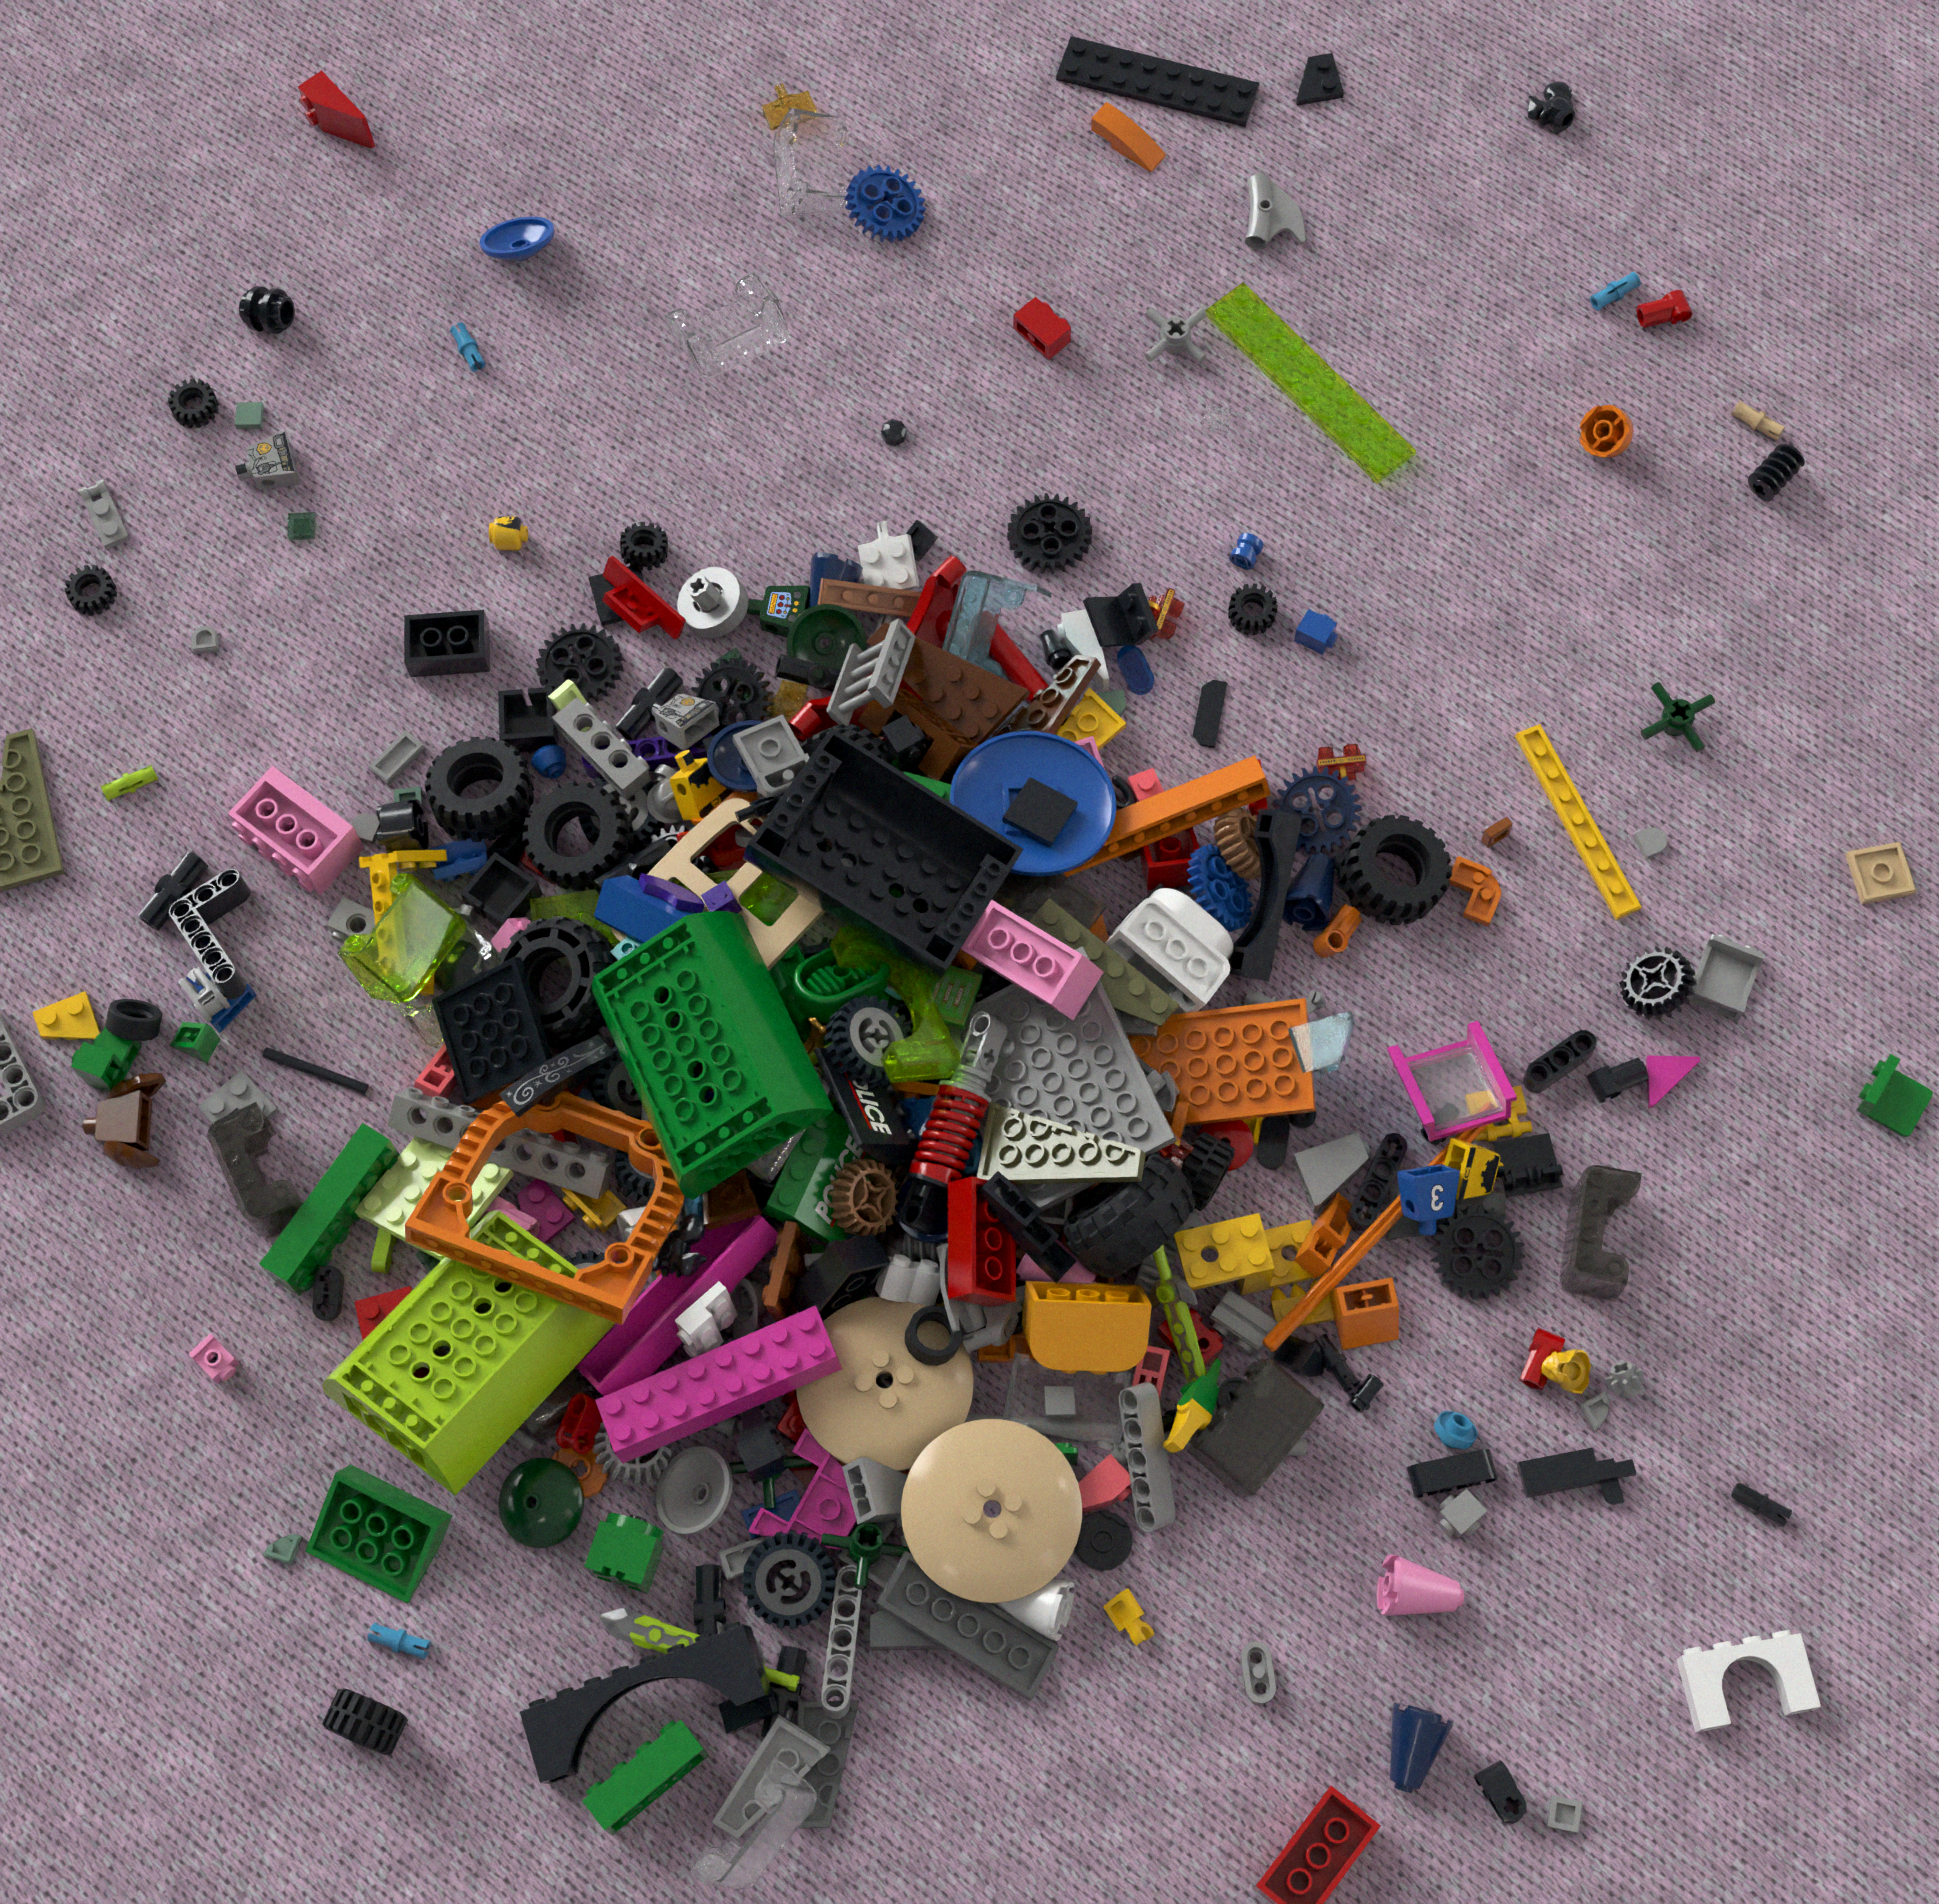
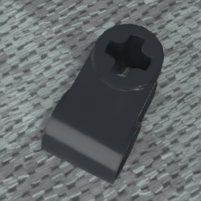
[1474,1760,1527,1824]

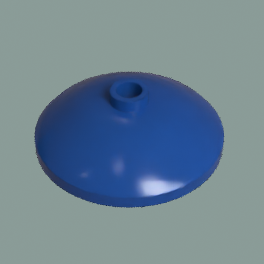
[480,216,555,261]

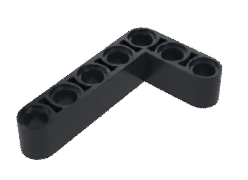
[169,869,251,1000]

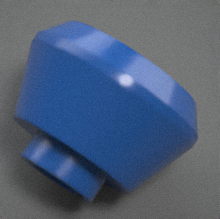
[531,744,566,779]

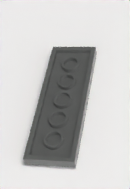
[875,1551,1060,1701]

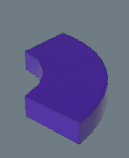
[639,873,705,913]

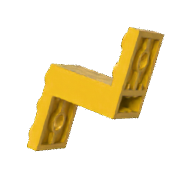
[1173,1213,1325,1296]

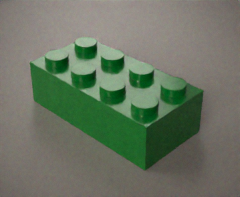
[582,1720,709,1836]

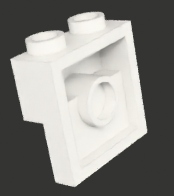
[675,1281,738,1358]

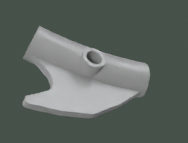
[1245,174,1305,250]
[936,1243,988,1333]

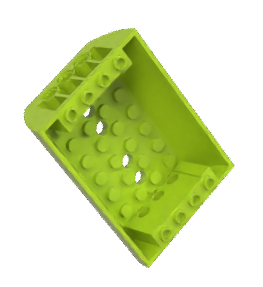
[322,1210,615,1496]

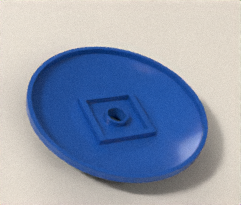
[950,731,1116,876]

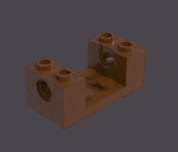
[858,688,979,785]

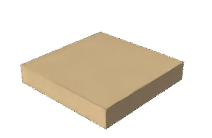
[1845,842,1917,905]

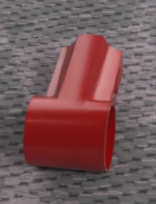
[1636,290,1693,328]
[1519,1327,1565,1390]

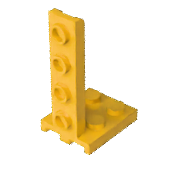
[359,850,447,977]

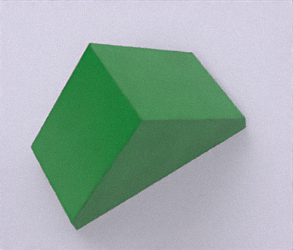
[169,1022,221,1063]

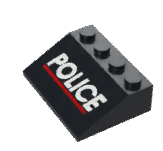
[814,1047,920,1169]

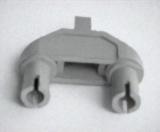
[963,1285,1025,1353]

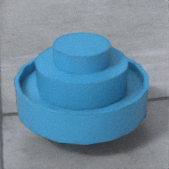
[1434,1411,1478,1449]

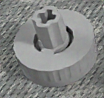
[677,567,749,638]

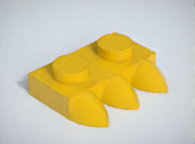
[1271,1279,1334,1328]

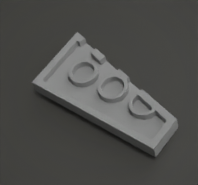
[712,1715,830,1839]

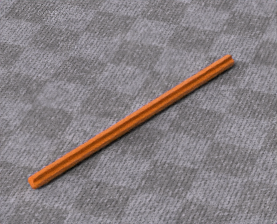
[1262,1102,1496,1352]

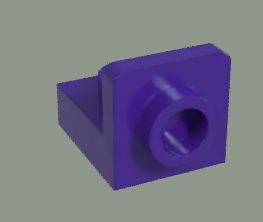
[701,880,743,913]

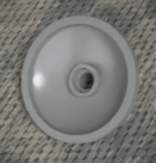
[656,1446,733,1535]

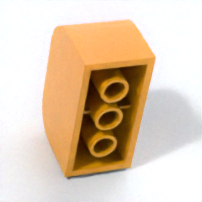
[1022,1281,1152,1375]

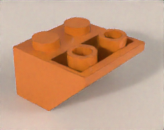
[1329,1277,1399,1350]

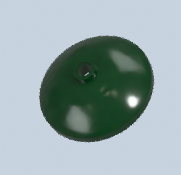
[787,604,867,683]
[498,1458,584,1548]

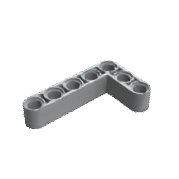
[0,1012,46,1137]

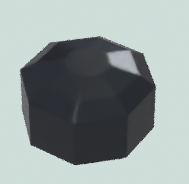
[881,419,907,446]

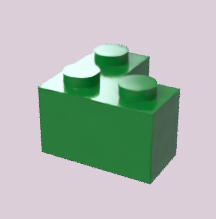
[71,1027,142,1092]

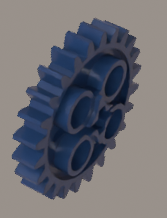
[1273,766,1362,854]

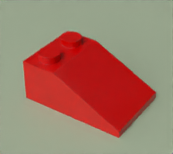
[298,70,375,149]

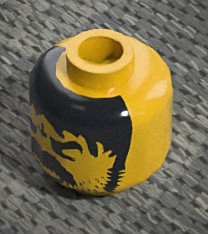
[488,516,528,551]

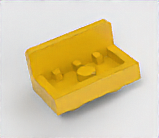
[560,1172,628,1234]

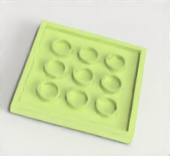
[355,1136,514,1261]

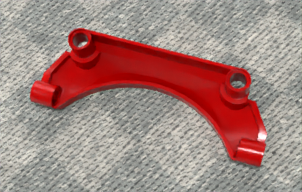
[788,556,980,743]

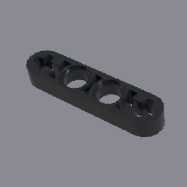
[1347,1133,1408,1231]

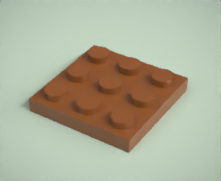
[762,1221,812,1322]

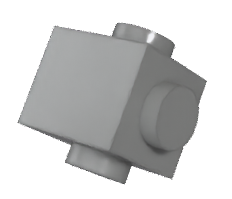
[1437,1488,1487,1539]

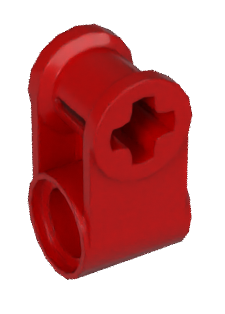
[555,1393,603,1454]

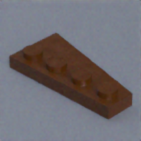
[703,1168,762,1231]

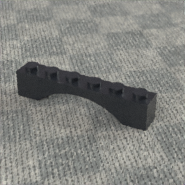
[1228,809,1302,982]
[720,1327,787,1484]

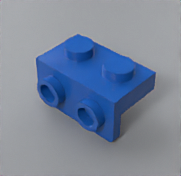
[430,838,490,882]

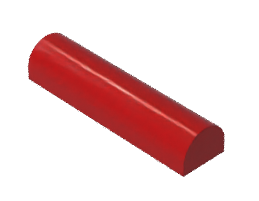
[968,610,1049,705]

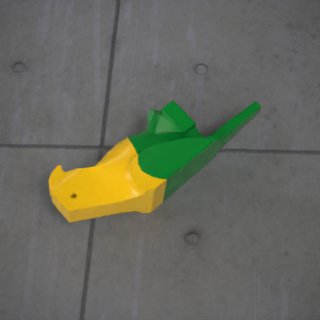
[1162,1358,1221,1453]

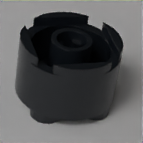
[376,799,429,854]

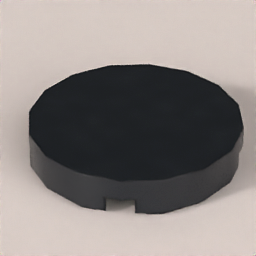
[1074,1510,1133,1571]

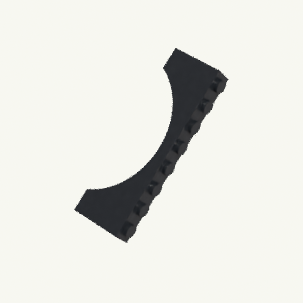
[520,1622,773,1784]

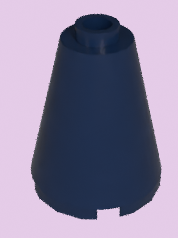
[809,552,863,608]
[1282,853,1335,931]
[1390,1702,1454,1793]

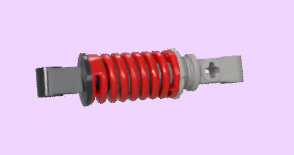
[900,1011,1007,1235]

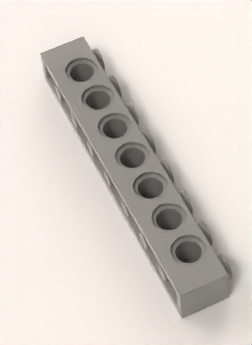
[387,1087,615,1199]

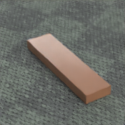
[818,578,922,618]

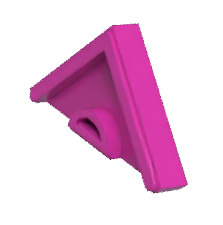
[1646,1055,1700,1108]

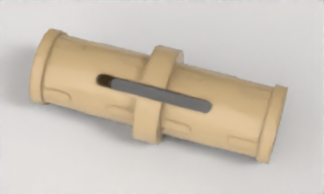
[1731,400,1785,441]

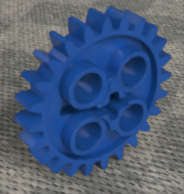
[845,165,926,243]
[1187,844,1254,933]

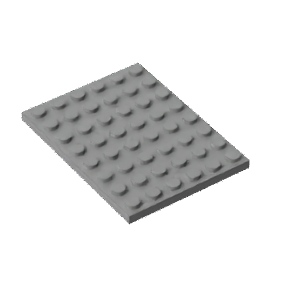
[933,946,1177,1212]

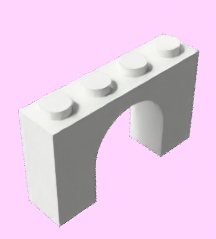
[1676,1630,1821,1733]

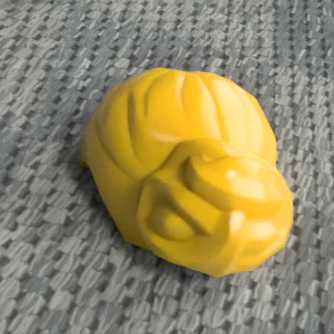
[1541,1349,1591,1394]

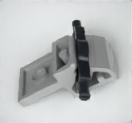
[733,715,810,823]

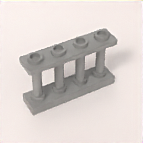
[827,618,916,726]

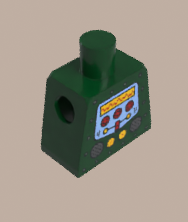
[747,585,810,638]

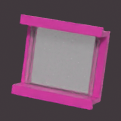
[1387,1021,1517,1142]

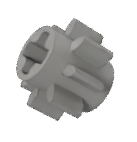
[1605,1361,1645,1398]

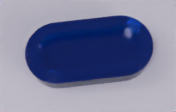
[1117,646,1154,695]

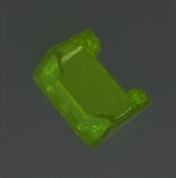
[337,872,466,1003]

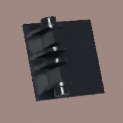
[1493,1133,1563,1197]

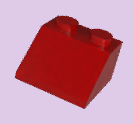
[1140,827,1199,890]

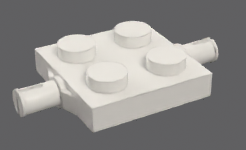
[858,521,920,590]

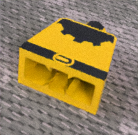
[669,750,734,820]
[1444,1138,1505,1200]

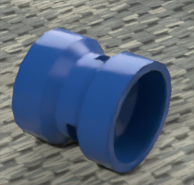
[1229,533,1264,570]

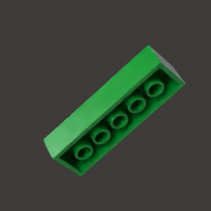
[259,1123,400,1296]

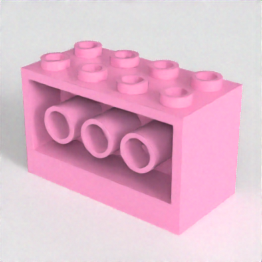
[228,766,364,895]
[961,900,1104,1020]

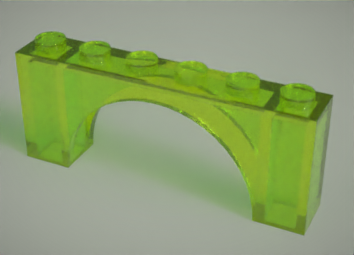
[830,927,962,1083]

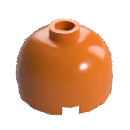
[1579,405,1634,458]

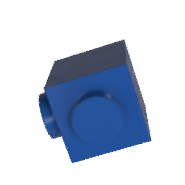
[1294,609,1338,655]

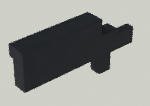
[1517,1448,1636,1505]

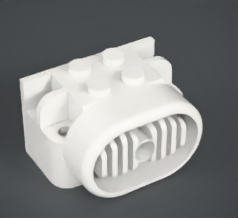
[1105,888,1233,1014]

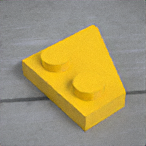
[32,991,101,1041]

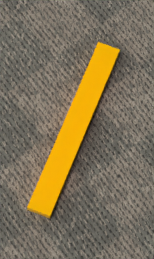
[1515,724,1642,920]

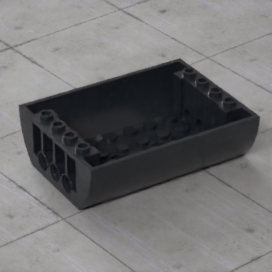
[743,728,1024,983]

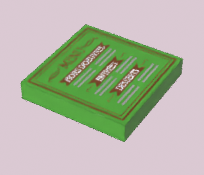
[910,965,983,1029]

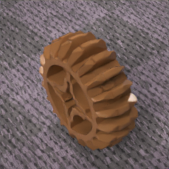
[1213,807,1261,881]
[827,1159,901,1237]

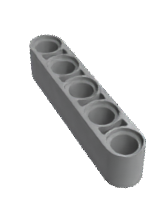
[1119,1382,1176,1533]
[821,1565,864,1719]

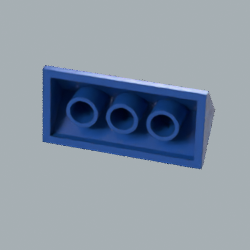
[594,875,695,944]

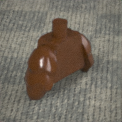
[83,1073,166,1169]

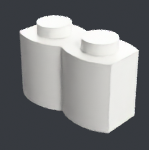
[875,1254,940,1306]

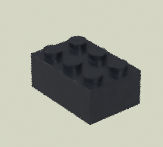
[404,610,490,677]
[789,1234,891,1320]

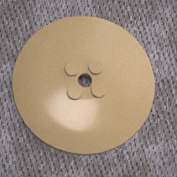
[796,1297,973,1472]
[901,1419,1082,1603]

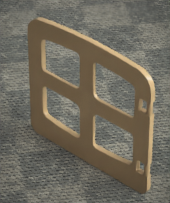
[611,798,825,971]

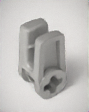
[178,966,231,1023]

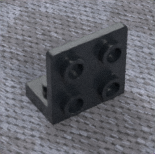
[1083,583,1159,647]

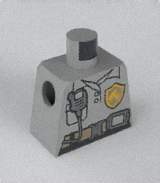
[235,431,301,490]
[652,694,720,750]

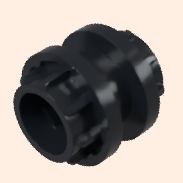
[239,286,295,334]

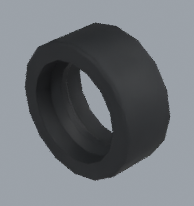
[105,999,163,1041]
[905,1305,963,1366]

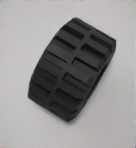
[1179,1132,1235,1211]
[322,1688,408,1755]

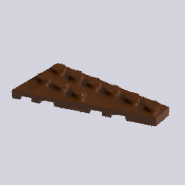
[866,622,1031,745]
[992,655,1101,738]

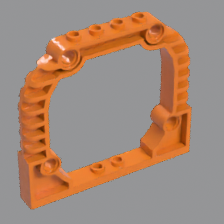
[405,1091,685,1325]

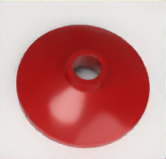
[1197,1120,1254,1171]

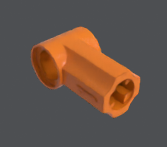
[1313,904,1362,958]

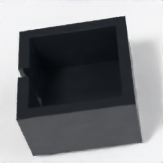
[498,687,558,752]
[460,852,543,930]

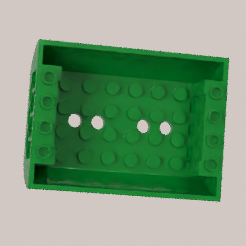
[592,911,834,1200]

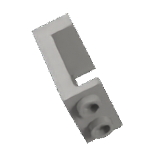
[1687,934,1765,1021]

